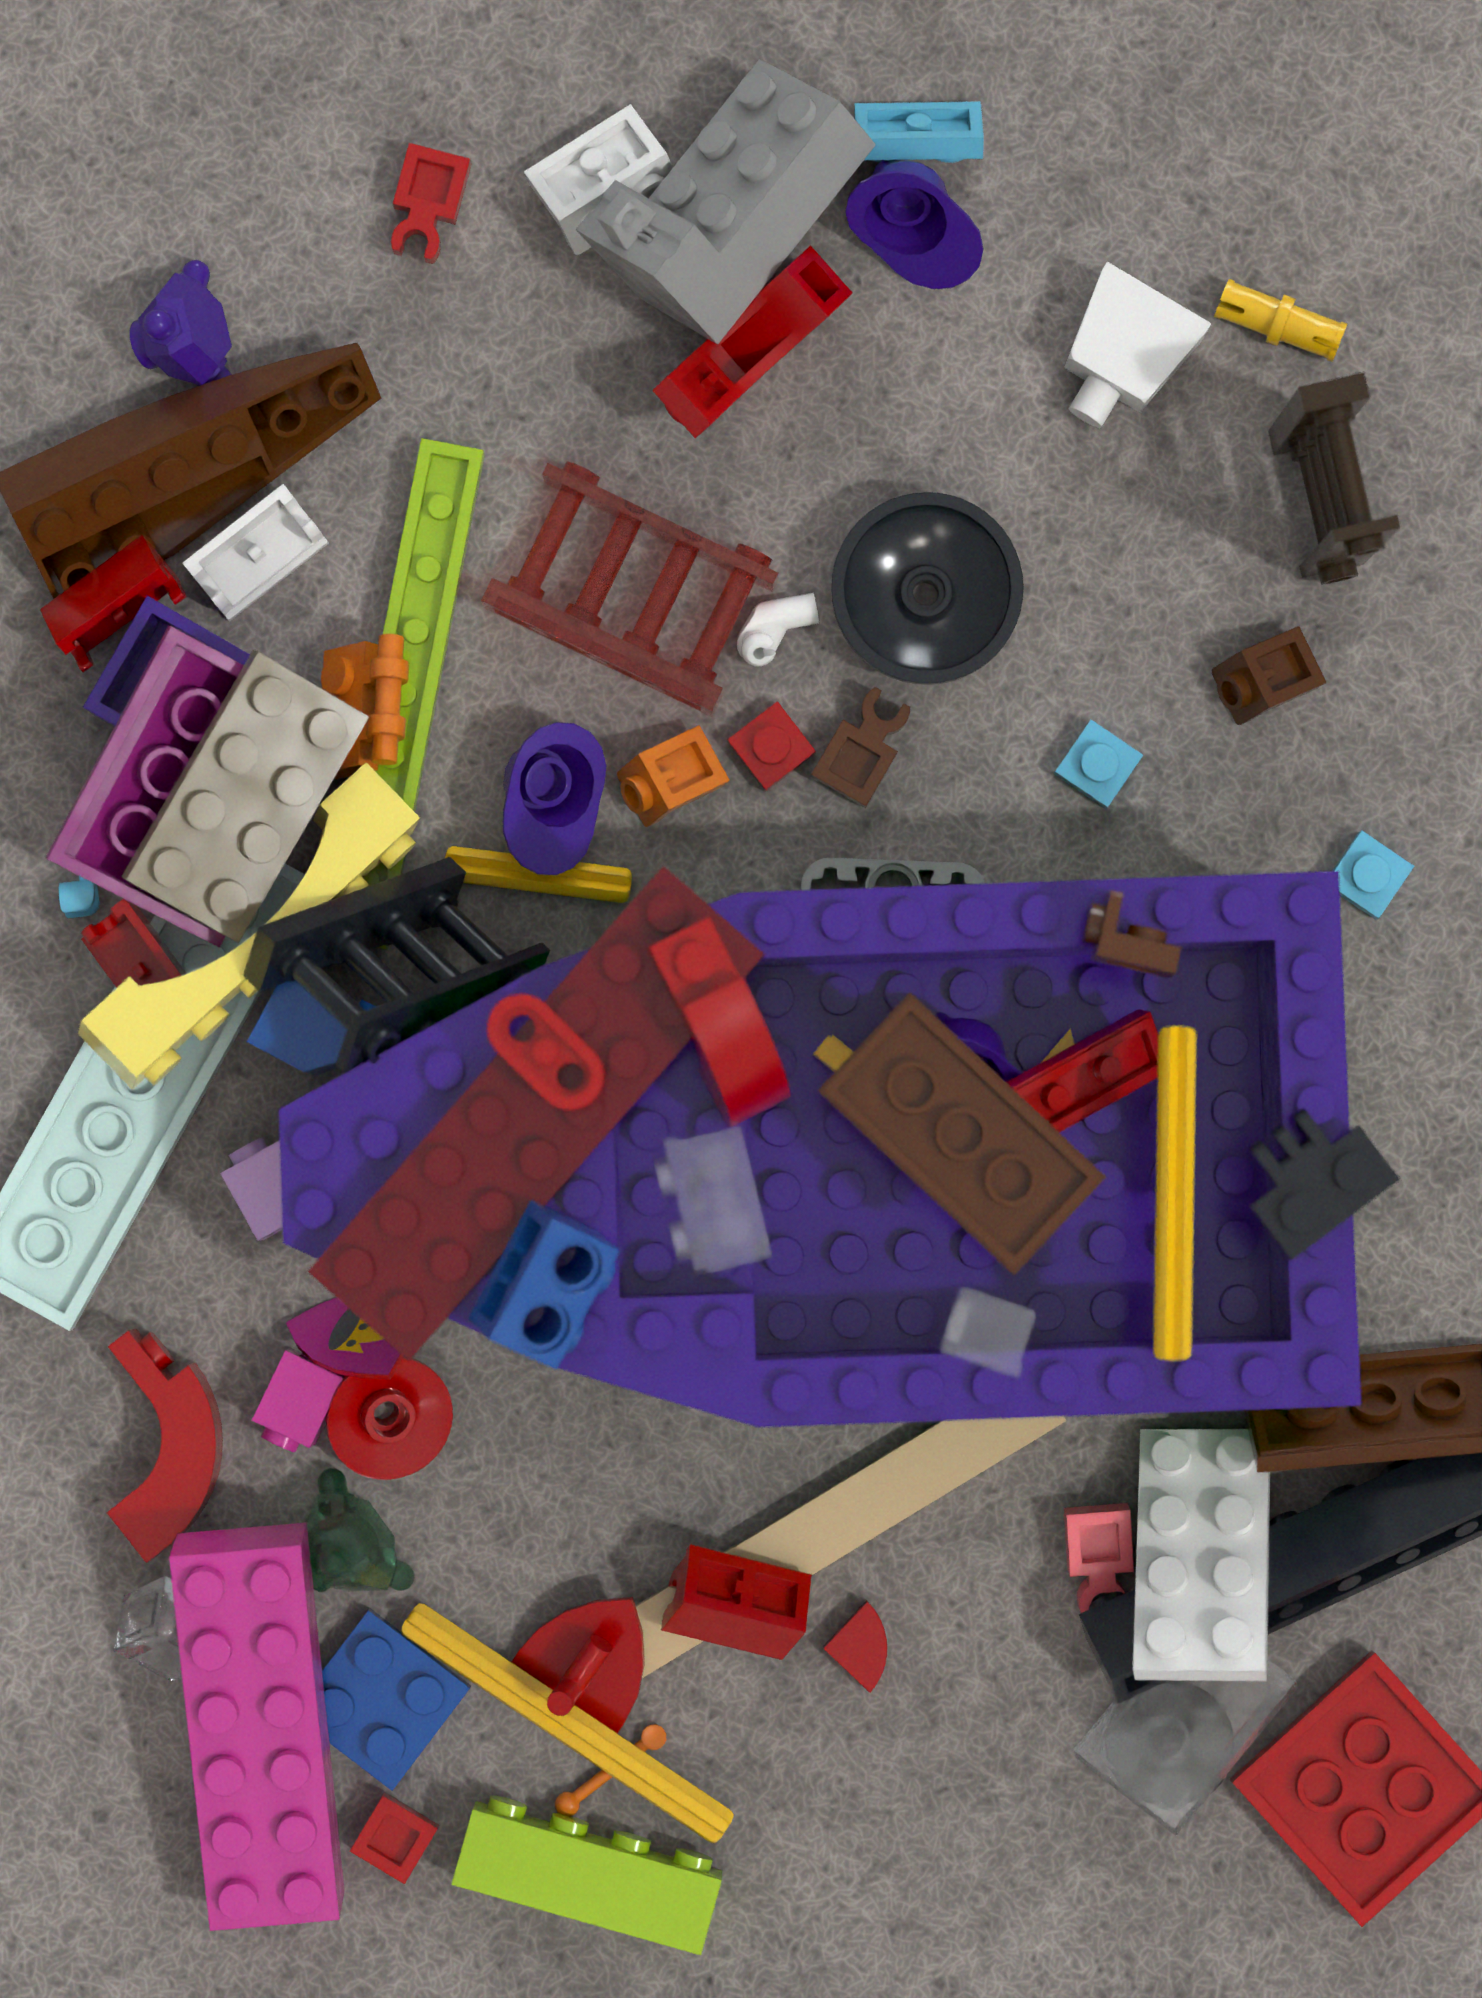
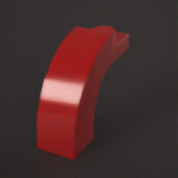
[652,245,853,438]
[647,917,790,1128]
[106,1329,223,1563]

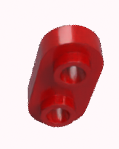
[487,994,605,1110]

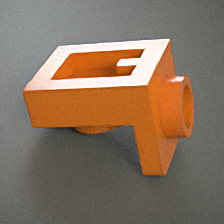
[617,725,730,827]

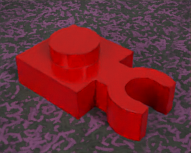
[391,143,472,264]

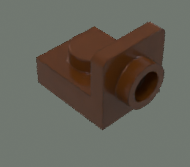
[1212,626,1327,725]
[1083,890,1182,978]

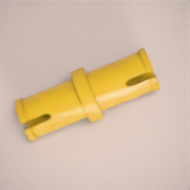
[1214,279,1348,362]

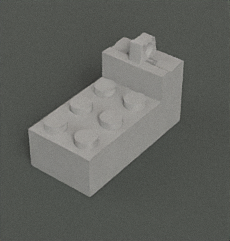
[576,59,876,345]

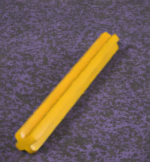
[1153,1026,1196,1361]

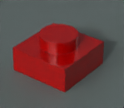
[727,701,816,792]
[350,1792,439,1885]

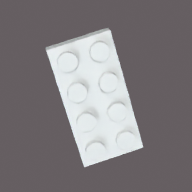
[1133,1429,1270,1681]

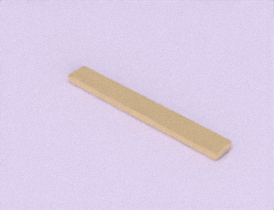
[635,1416,1066,1678]

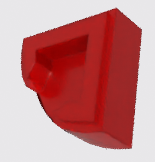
[823,1600,887,1693]

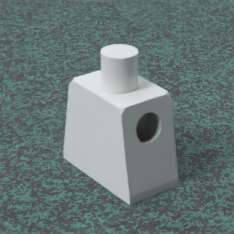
[1065,262,1211,428]

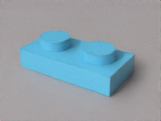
[854,102,984,163]

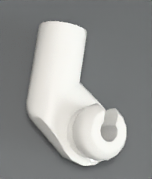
[737,593,819,666]

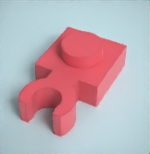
[1064,1503,1134,1613]

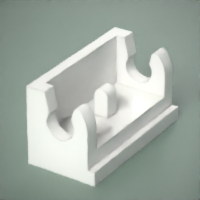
[183,484,329,621]

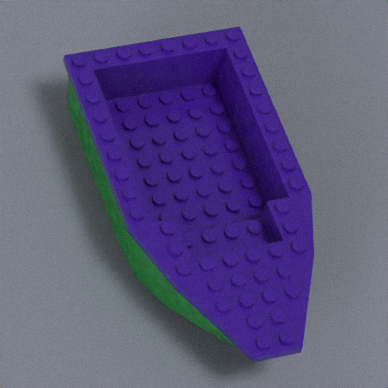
[279,871,1361,1427]

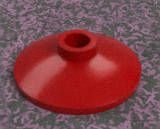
[326,1357,453,1480]

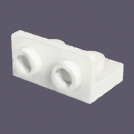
[524,104,673,255]

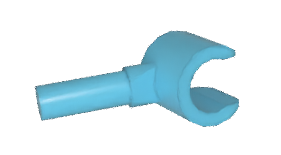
[59,876,100,918]

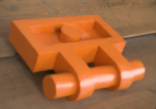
[321,634,409,779]

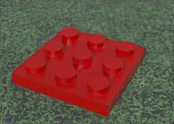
[1230,1650,1482,1927]

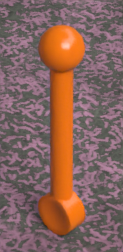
[555,1724,666,1816]

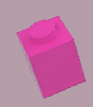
[252,1348,346,1453]

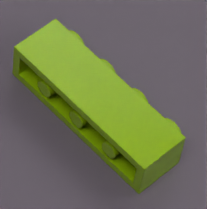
[451,1795,722,1956]

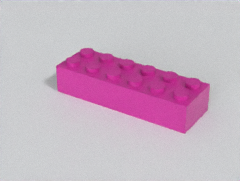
[169,1522,344,1931]

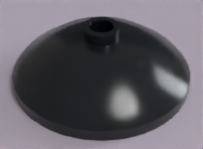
[831,492,1024,685]

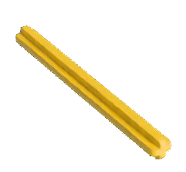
[401,1603,734,1843]

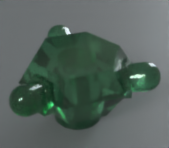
[306,1468,415,1592]

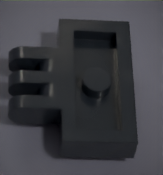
[1249,1108,1400,1260]

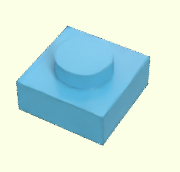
[1054,720,1143,809]
[1332,830,1414,920]

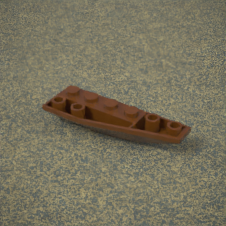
[0,343,382,599]

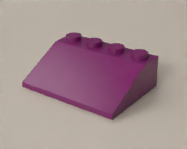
[45,625,244,948]

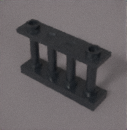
[243,857,550,1074]

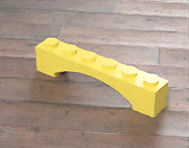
[78,762,420,1090]

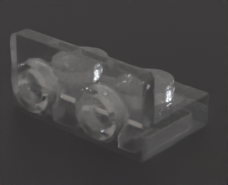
[653,1126,772,1276]

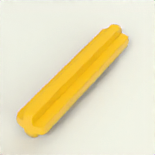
[445,846,632,903]

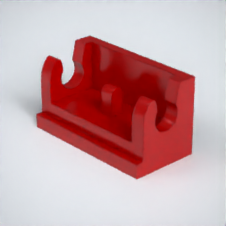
[40,535,187,673]
[81,899,187,988]
[661,1544,812,1660]

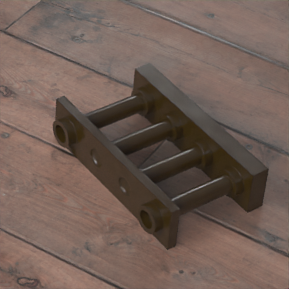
[1268,372,1401,585]

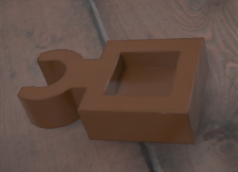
[811,687,910,808]

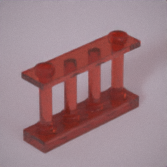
[481,461,779,717]

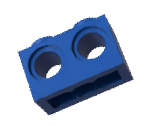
[468,1200,620,1370]

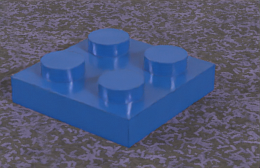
[322,1608,471,1791]

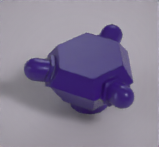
[129,260,232,386]

